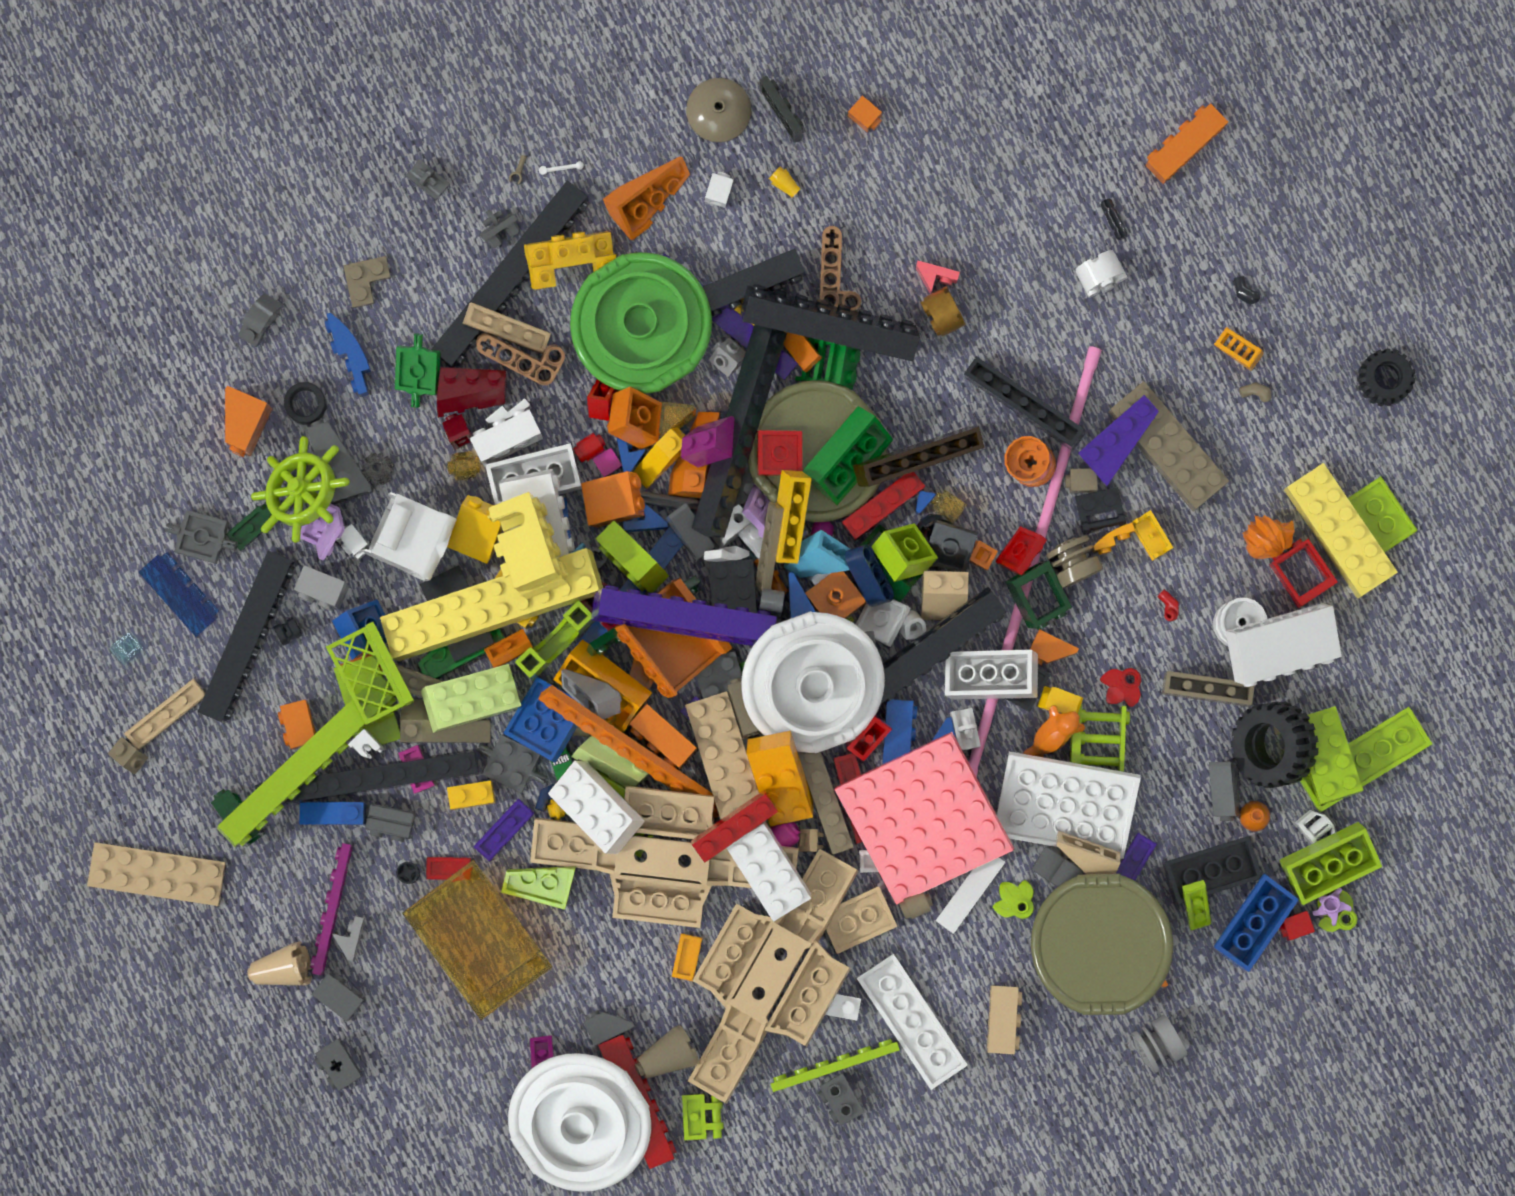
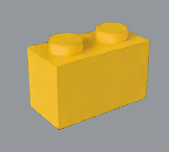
[447,781,496,810]

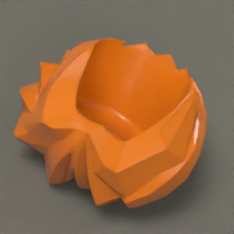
[1242,515,1295,559]

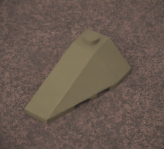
[400,699,491,743]

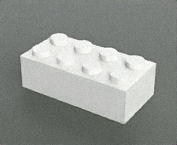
[485,443,582,505]
[945,650,1038,700]
[548,761,645,854]
[727,821,811,922]

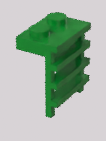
[795,337,861,390]

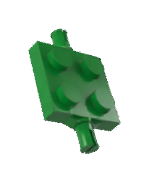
[395,333,440,408]

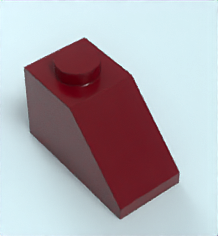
[442,413,473,450]

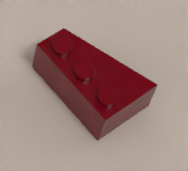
[437,367,507,418]

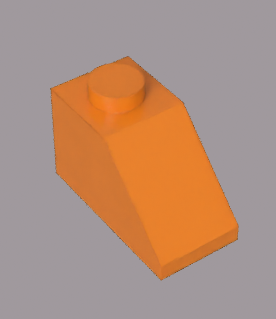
[1029,629,1079,665]

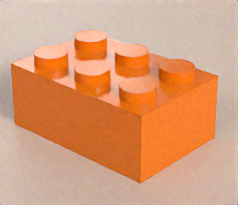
[629,704,697,769]

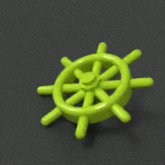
[251,436,350,543]

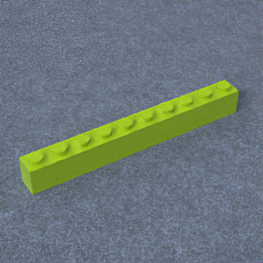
[217,674,397,848]

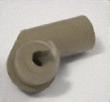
[1239,382,1272,402]

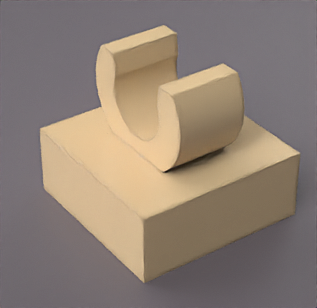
[798,829,824,852]

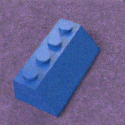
[1213,874,1299,972]

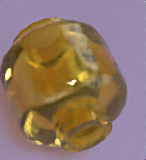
[447,451,480,481]

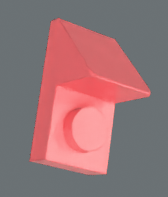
[916,261,960,294]

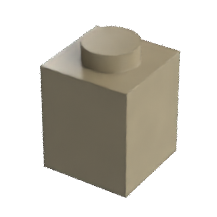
[1065,469,1097,493]

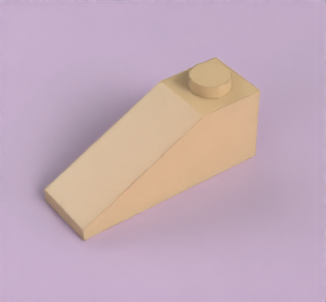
[1056,831,1120,874]

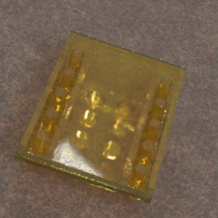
[402,860,553,1020]

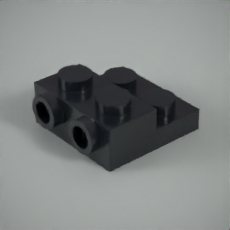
[928,520,978,572]

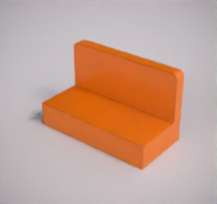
[484,629,533,668]

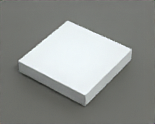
[855,599,911,647]

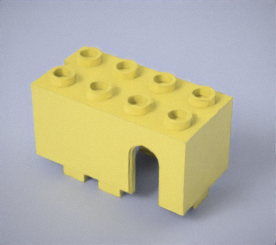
[487,492,568,599]

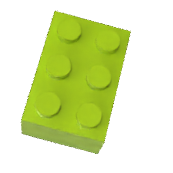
[596,521,669,593]

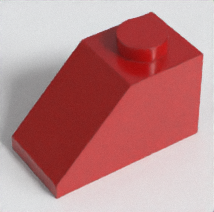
[587,379,620,421]
[846,716,892,761]

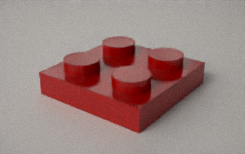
[757,430,802,476]
[995,526,1047,576]

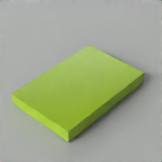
[1348,476,1418,553]

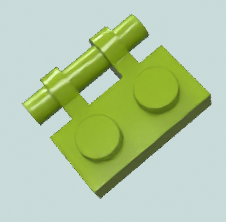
[682,1094,724,1140]

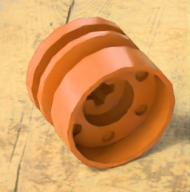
[1005,436,1056,487]

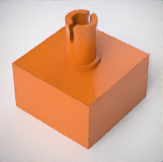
[607,386,663,449]
[805,571,866,619]

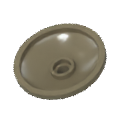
[686,78,751,142]

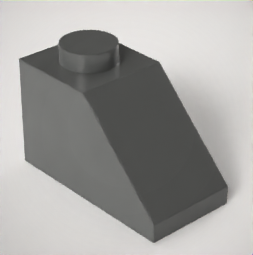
[583,1010,635,1046]

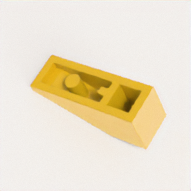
[633,427,685,489]

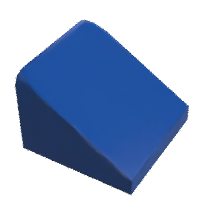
[915,491,936,515]

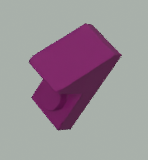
[530,1035,554,1068]

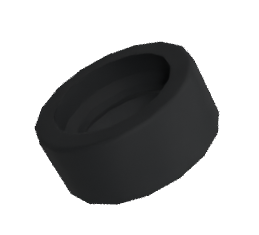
[284,382,327,425]

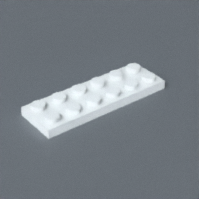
[857,954,968,1090]

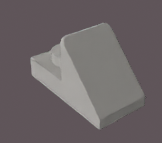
[332,916,366,962]

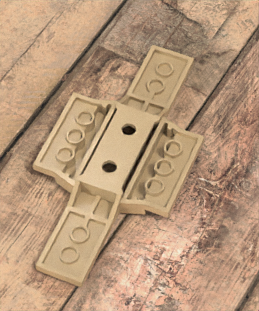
[530,786,799,928]
[688,849,858,1104]

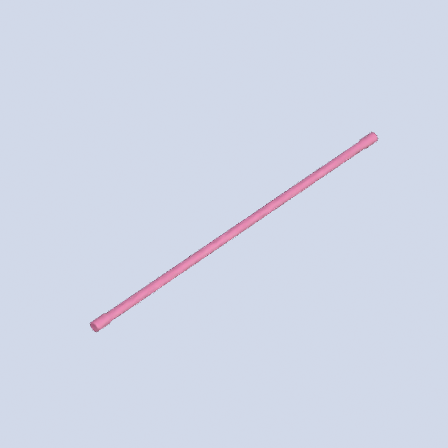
[969,346,1102,777]

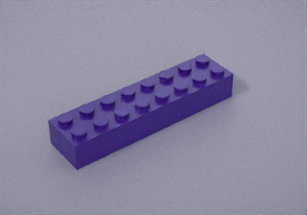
[591,586,777,646]

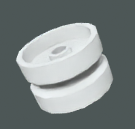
[1213,598,1267,646]

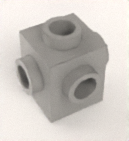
[709,338,745,377]

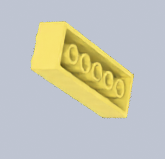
[1284,463,1398,599]

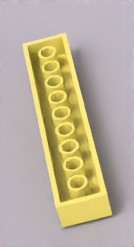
[380,548,603,661]

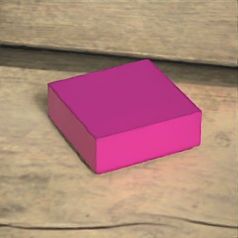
[592,448,623,477]

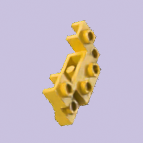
[524,231,616,290]

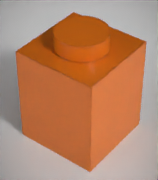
[848,95,882,133]

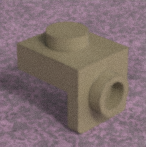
[108,736,148,774]

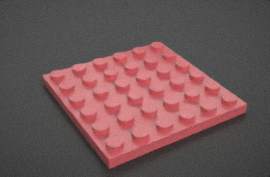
[834,732,1014,905]

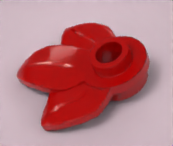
[1100,668,1141,707]

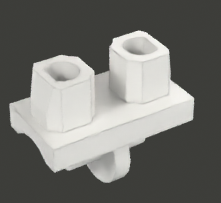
[950,708,981,751]

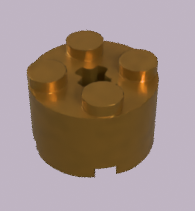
[920,286,966,337]

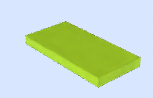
[333,656,400,749]

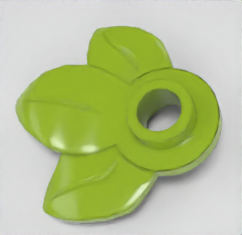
[993,880,1034,919]
[1317,890,1357,932]

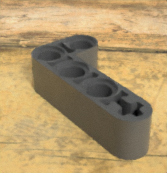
[760,588,785,624]

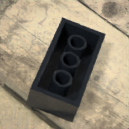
[1162,836,1262,905]

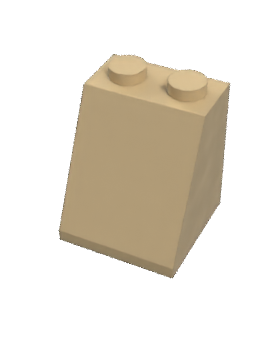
[921,571,969,620]

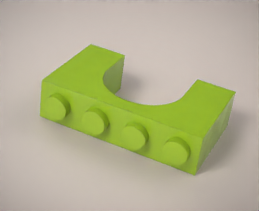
[515,600,595,681]

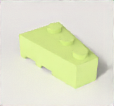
[572,721,649,787]

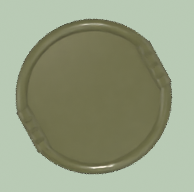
[748,381,887,522]
[1031,874,1173,1015]

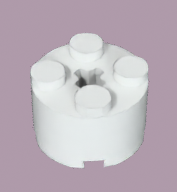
[1076,250,1128,298]

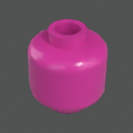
[770,822,801,847]

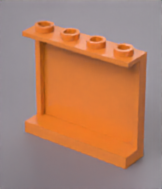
[615,578,732,698]

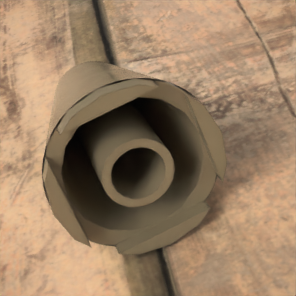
[634,1025,699,1079]

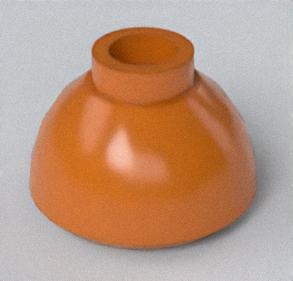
[1239,801,1270,832]

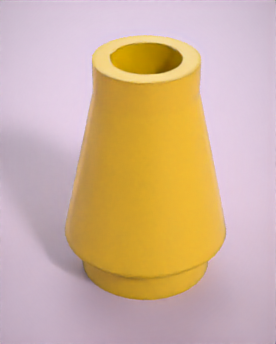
[768,166,801,198]

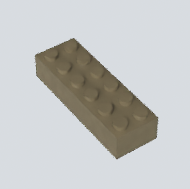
[1108,381,1229,512]

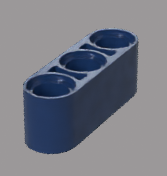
[845,544,894,607]

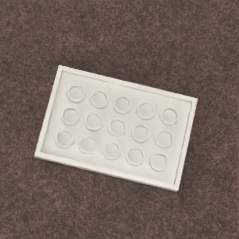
[996,752,1141,859]

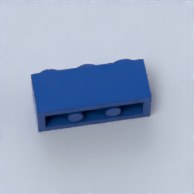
[882,699,917,765]

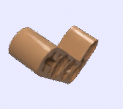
[820,226,861,312]
[476,333,565,385]

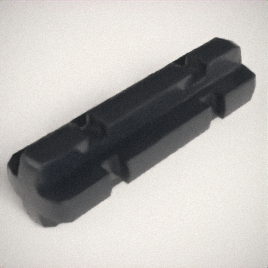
[1100,198,1128,240]

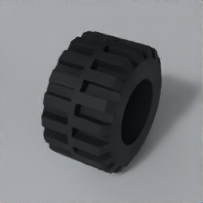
[1357,349,1416,406]

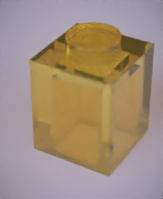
[931,490,967,525]

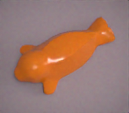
[1023,705,1085,757]

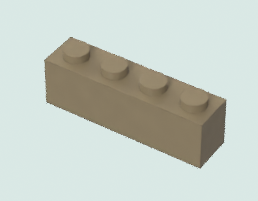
[1161,671,1255,707]

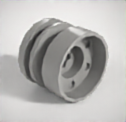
[1131,1015,1188,1074]

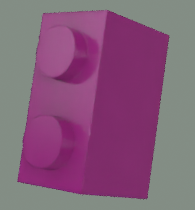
[681,416,734,468]

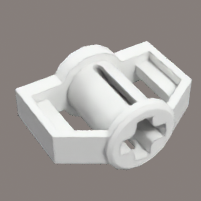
[1295,810,1335,844]

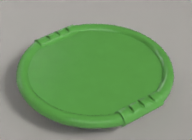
[570,252,712,394]

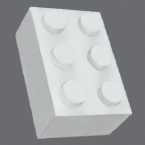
[470,409,543,467]

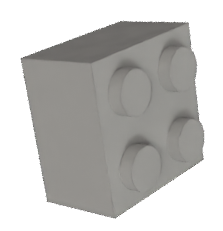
[294,565,349,612]

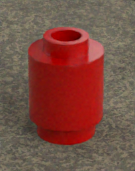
[572,433,606,463]

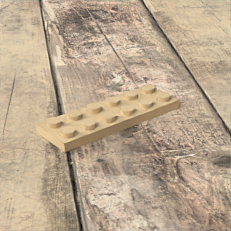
[685,691,759,819]
[87,842,226,906]

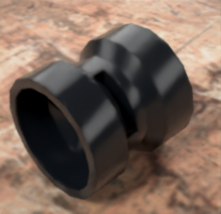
[273,616,303,646]
[396,862,420,884]

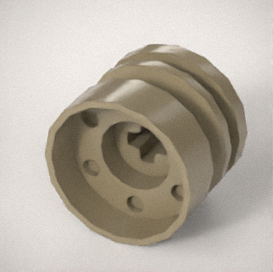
[1046,535,1103,588]

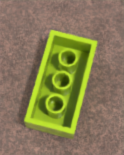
[1308,706,1363,806]
[1279,822,1382,905]

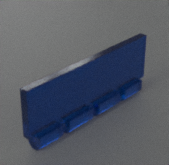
[138,552,219,637]

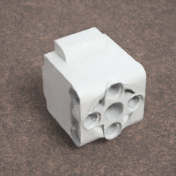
[363,492,457,581]

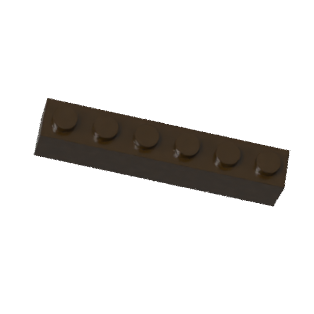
[853,426,985,487]

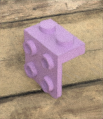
[300,497,345,560]

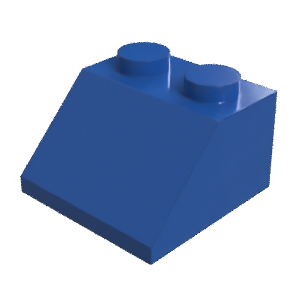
[332,599,387,659]

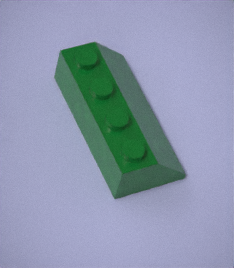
[802,406,893,506]

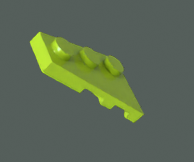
[501,866,576,910]

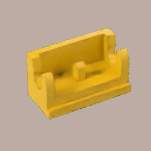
[1131,510,1173,561]

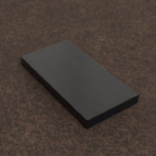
[419,565,495,663]

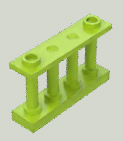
[1070,704,1130,772]

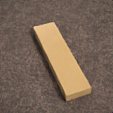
[463,303,551,354]
[124,679,205,750]

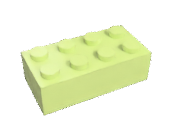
[421,664,521,733]

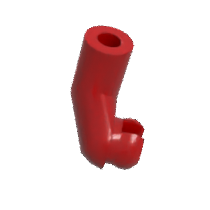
[1157,589,1179,622]

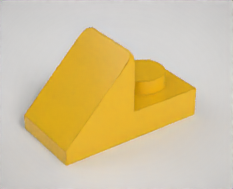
[1037,686,1083,714]

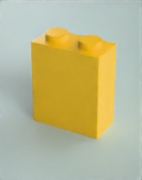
[447,495,502,564]

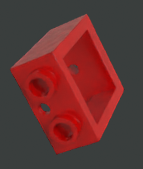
[1269,538,1338,608]

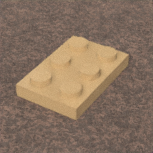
[826,886,897,954]

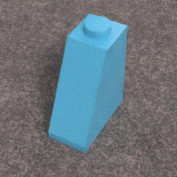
[784,530,850,578]

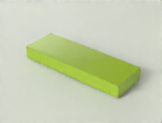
[1182,880,1211,931]

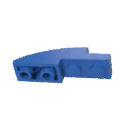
[324,313,371,397]

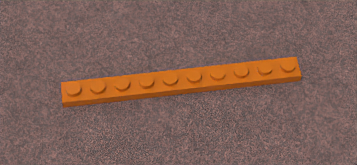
[538,685,719,819]

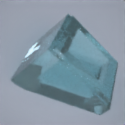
[109,632,143,665]

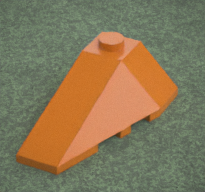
[603,156,690,240]
[668,412,721,498]

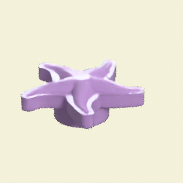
[1313,888,1352,926]

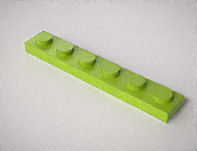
[770,1039,900,1092]

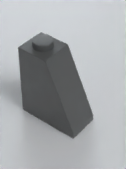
[664,503,715,561]
[1209,762,1240,821]

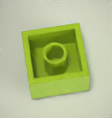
[871,523,938,582]

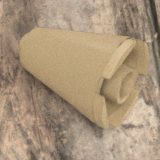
[247,941,312,986]

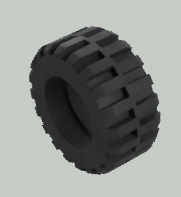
[1231,701,1319,788]

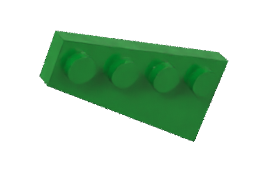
[418,628,504,679]

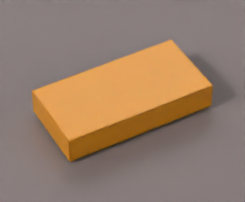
[672,933,702,981]

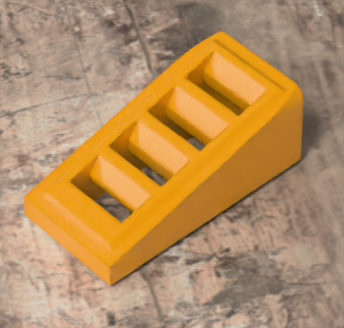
[1214,327,1264,371]

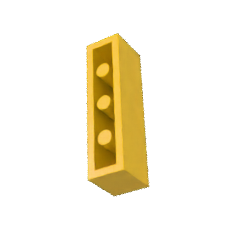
[775,470,812,564]

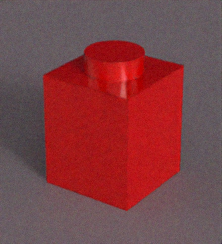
[1279,911,1315,941]

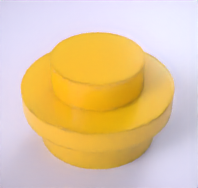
[547,799,565,820]

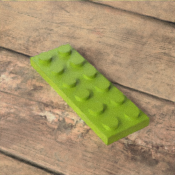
[1299,707,1432,813]

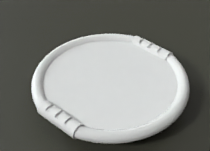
[742,611,885,754]
[508,1053,651,1192]

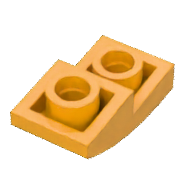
[1092,523,1135,555]

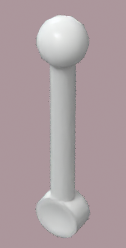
[539,161,584,175]

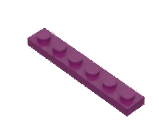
[310,843,353,975]

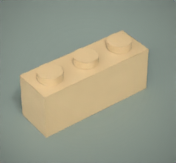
[987,986,1022,1054]

